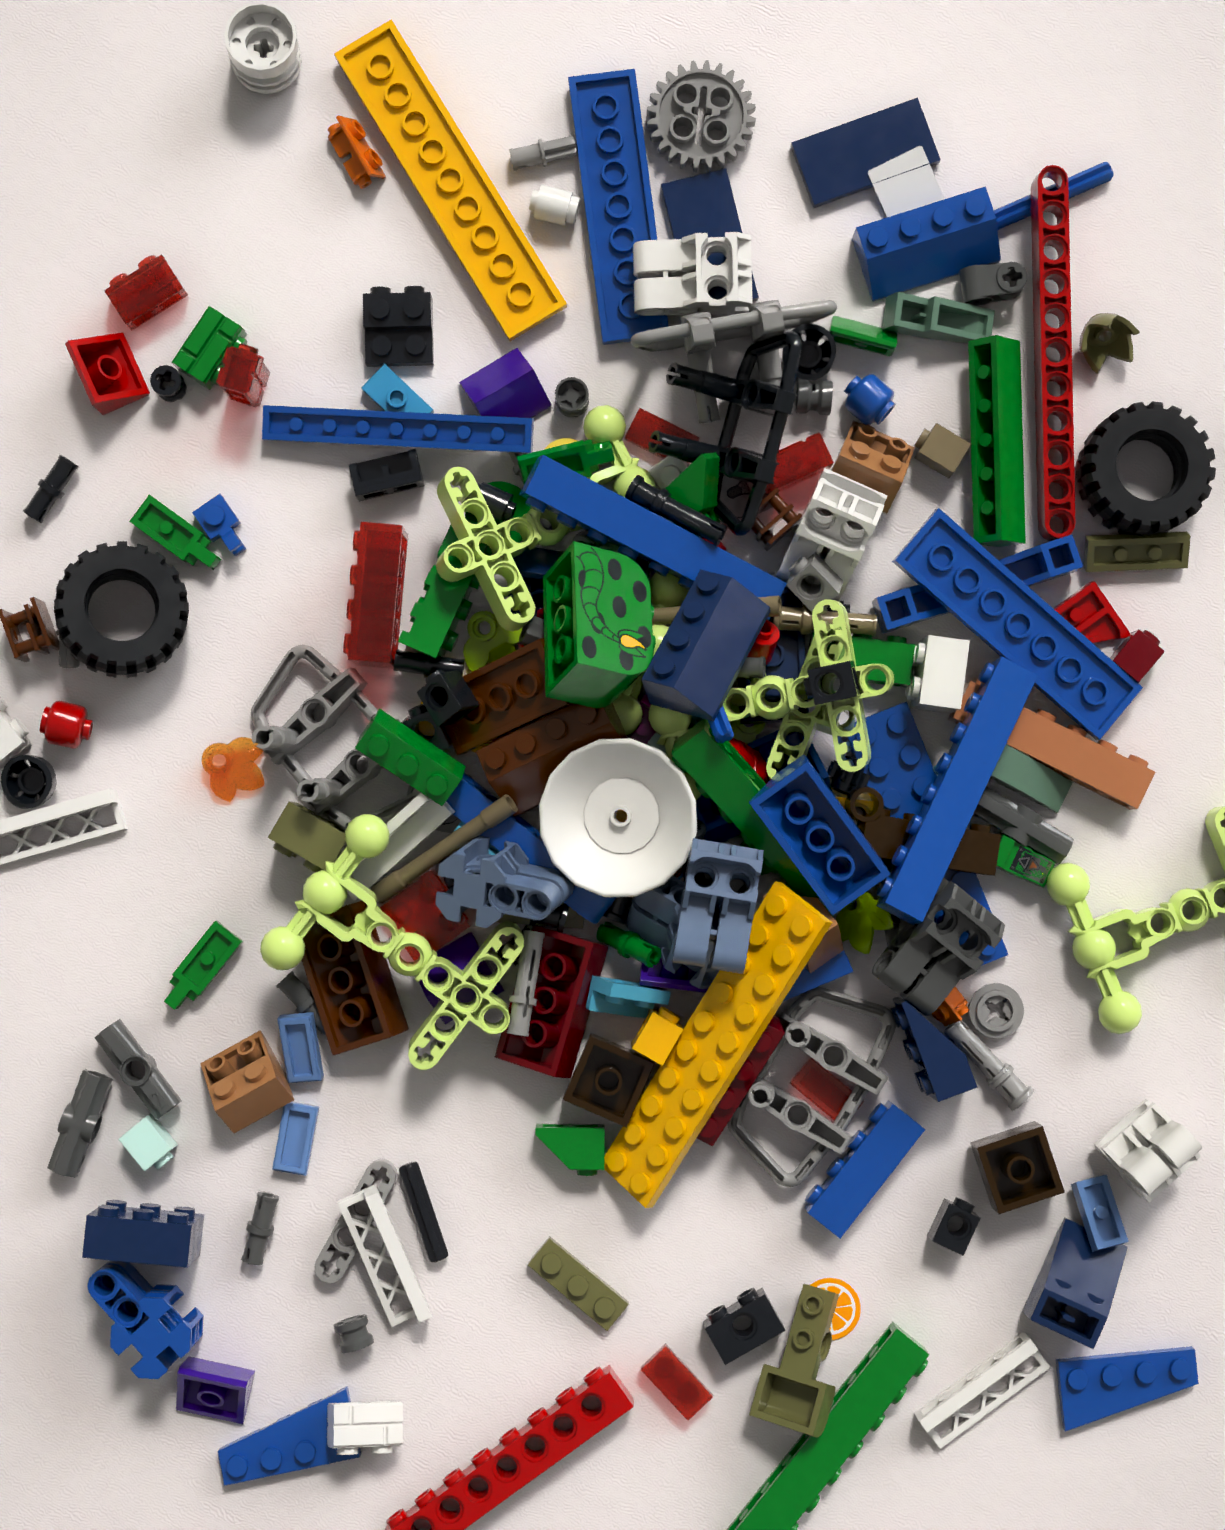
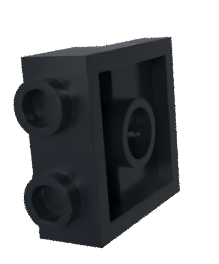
[363,286,434,367]

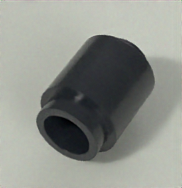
[465,482,517,525]

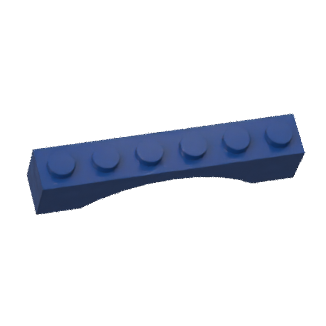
[872,534,1083,634]

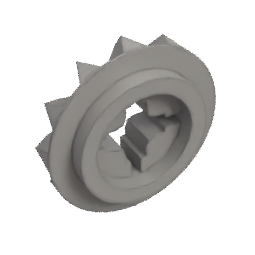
[968,983,1024,1038]

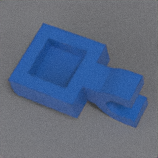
[192,494,246,556]

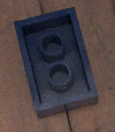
[82,1200,204,1268]

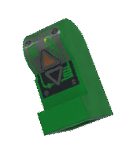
[996,835,1056,888]

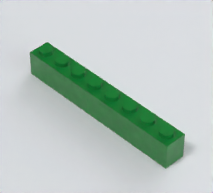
[726,1321,929,1530]

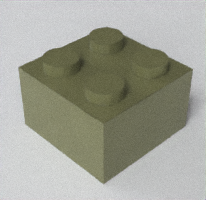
[268,801,347,872]

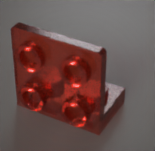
[380,869,473,961]

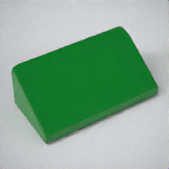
[829,316,898,357]

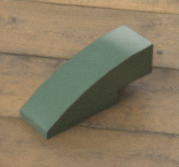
[882,292,995,343]
[990,745,1073,813]

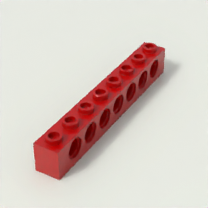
[385,1365,634,1530]

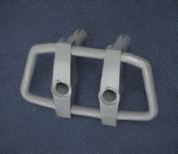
[631,300,837,423]
[251,645,421,831]
[727,987,896,1187]

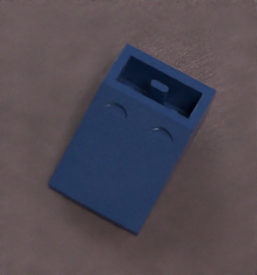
[890,997,978,1102]
[1022,1217,1128,1349]

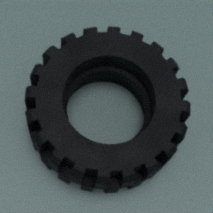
[1076,401,1216,535]
[54,541,189,678]

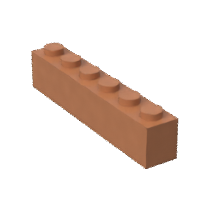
[947,679,1156,810]

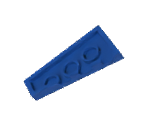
[1056,1346,1199,1431]
[218,1386,361,1486]

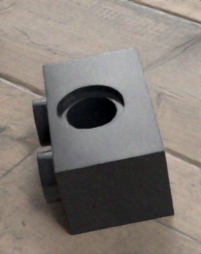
[703,1287,786,1365]

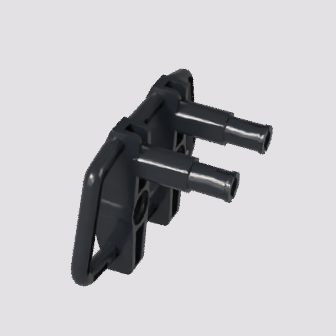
[648,331,802,536]

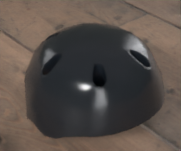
[782,324,836,380]
[1,755,57,809]

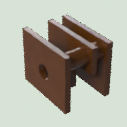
[752,488,803,551]
[0,597,59,662]

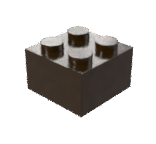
[563,1033,654,1128]
[970,1121,1065,1214]

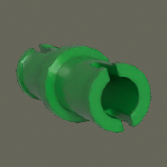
[596,921,662,968]

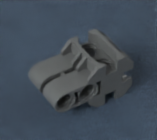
[872,878,1005,1016]

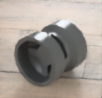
[555,377,589,417]
[795,379,833,415]

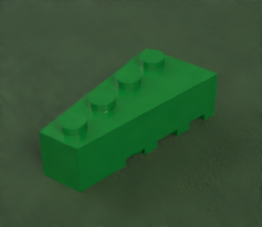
[397,517,493,658]

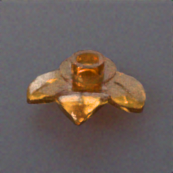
[201,737,264,802]

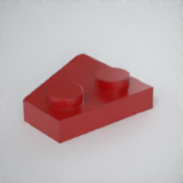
[1053,581,1131,643]

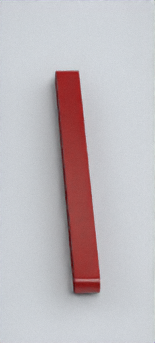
[1031,165,1076,541]

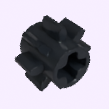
[827,756,870,795]

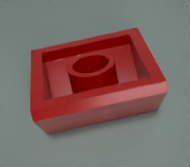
[65,332,150,415]

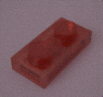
[641,1343,713,1420]

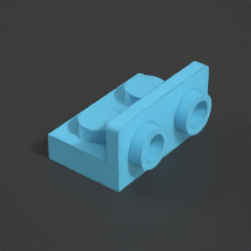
[586,975,671,1018]

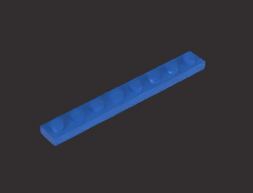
[262,405,534,453]

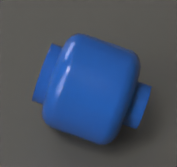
[844,374,896,425]

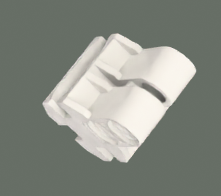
[633,232,752,316]
[775,468,887,602]
[1094,1099,1202,1202]

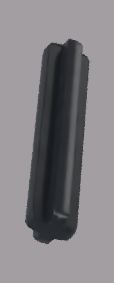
[399,1162,448,1262]

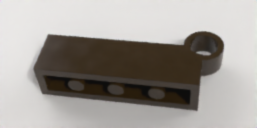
[845,787,1001,876]

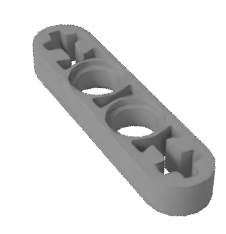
[314,1159,397,1283]

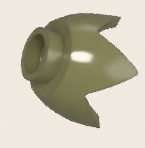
[1079,313,1140,374]

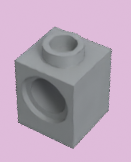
[786,552,843,612]

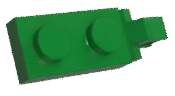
[517,440,615,484]
[129,494,221,570]
[164,921,244,1010]

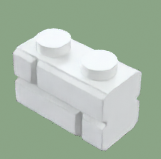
[327,1401,403,1455]

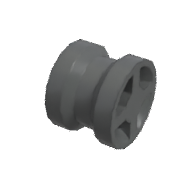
[333,1314,374,1353]

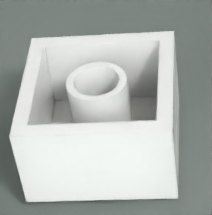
[906,635,970,714]

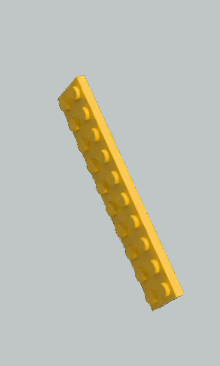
[334,19,567,341]
[604,881,833,1208]

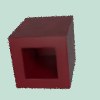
[1110,629,1165,683]

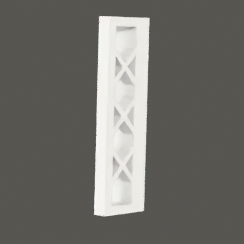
[0,789,127,865]
[347,793,455,901]
[337,1184,432,1327]
[914,1332,1050,1449]

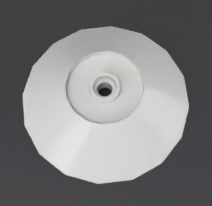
[539,738,697,897]

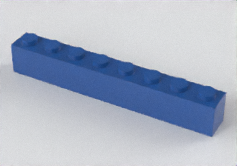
[519,455,787,620]
[876,656,1038,925]

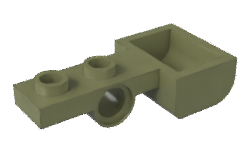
[749,1284,839,1437]

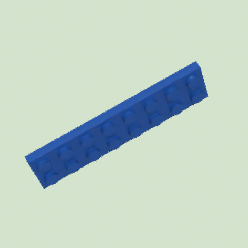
[568,69,669,345]
[892,508,1143,740]
[846,701,1009,966]

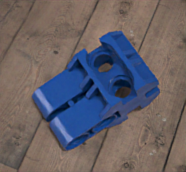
[88,1260,204,1379]

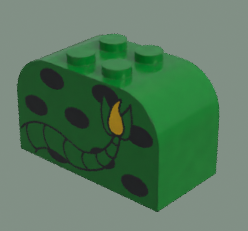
[543,541,656,708]

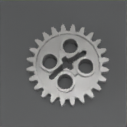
[647,60,756,173]

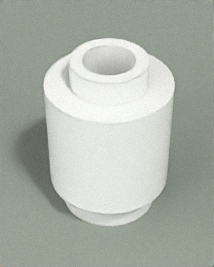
[529,185,581,226]

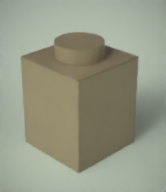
[914,423,971,479]

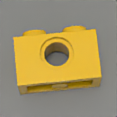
[631,1006,683,1066]

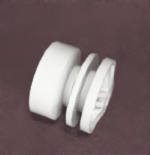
[224,1,302,94]

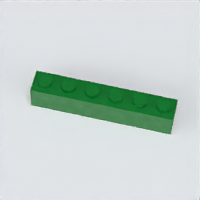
[968,335,1026,547]
[671,719,819,898]

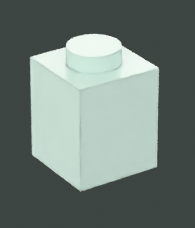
[119,1114,178,1171]

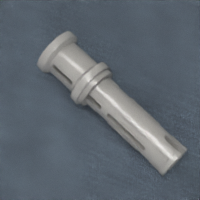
[944,1019,1034,1111]

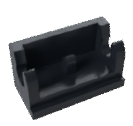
[349,449,425,502]

